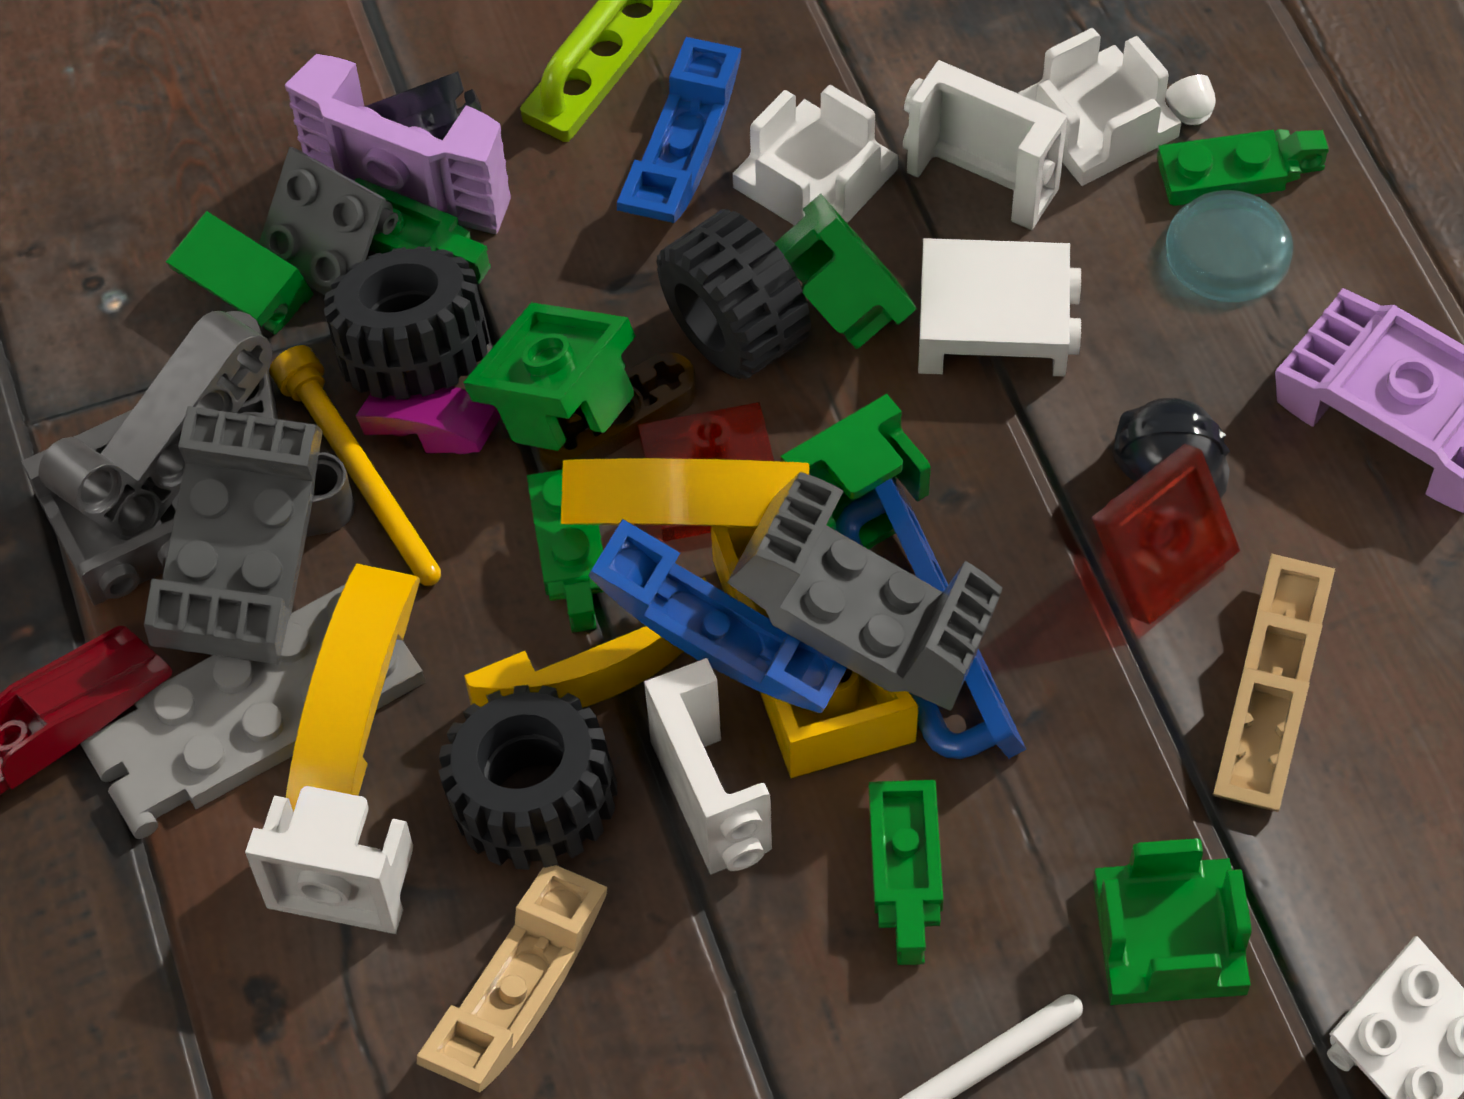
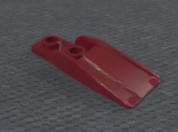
[0,626,173,795]

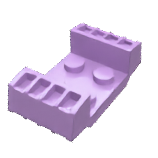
[285,54,511,234]
[1275,288,1464,513]

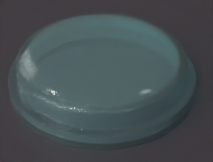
[1165,190,1293,302]

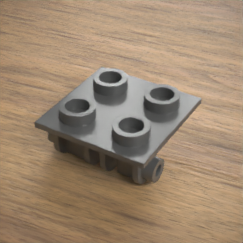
[259,147,398,295]

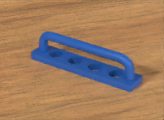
[836,476,1027,759]

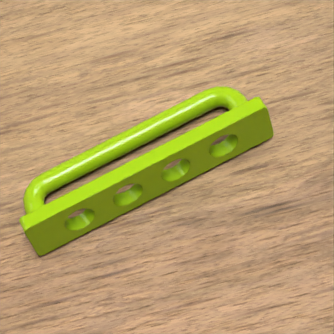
[520,0,682,142]

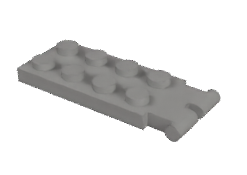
[80,584,425,839]

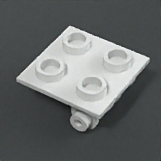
[1327,936,1464,1099]

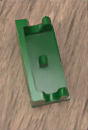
[166,211,314,334]

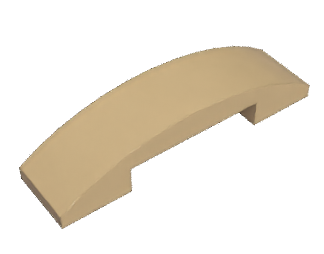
[417,865,607,1092]

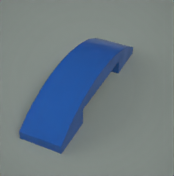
[617,37,741,223]
[588,519,847,713]

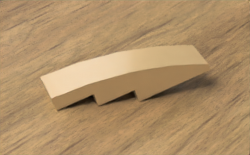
[1213,554,1335,812]

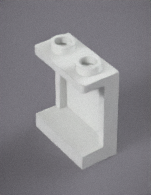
[903,60,1068,230]
[918,238,1081,376]
[645,658,772,874]

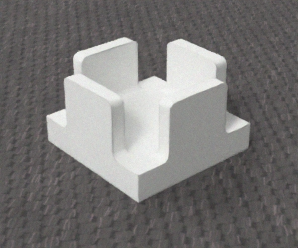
[1018,28,1181,186]
[733,85,898,226]
[245,786,413,934]

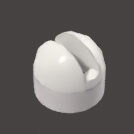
[1165,75,1216,125]

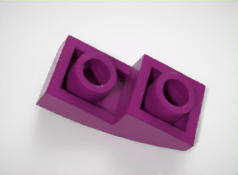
[356,386,501,454]

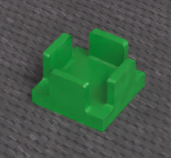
[775,193,917,349]
[463,302,636,451]
[781,394,931,549]
[1093,838,1252,1005]

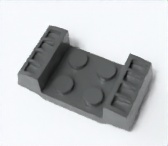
[144,406,323,665]
[727,472,1002,711]

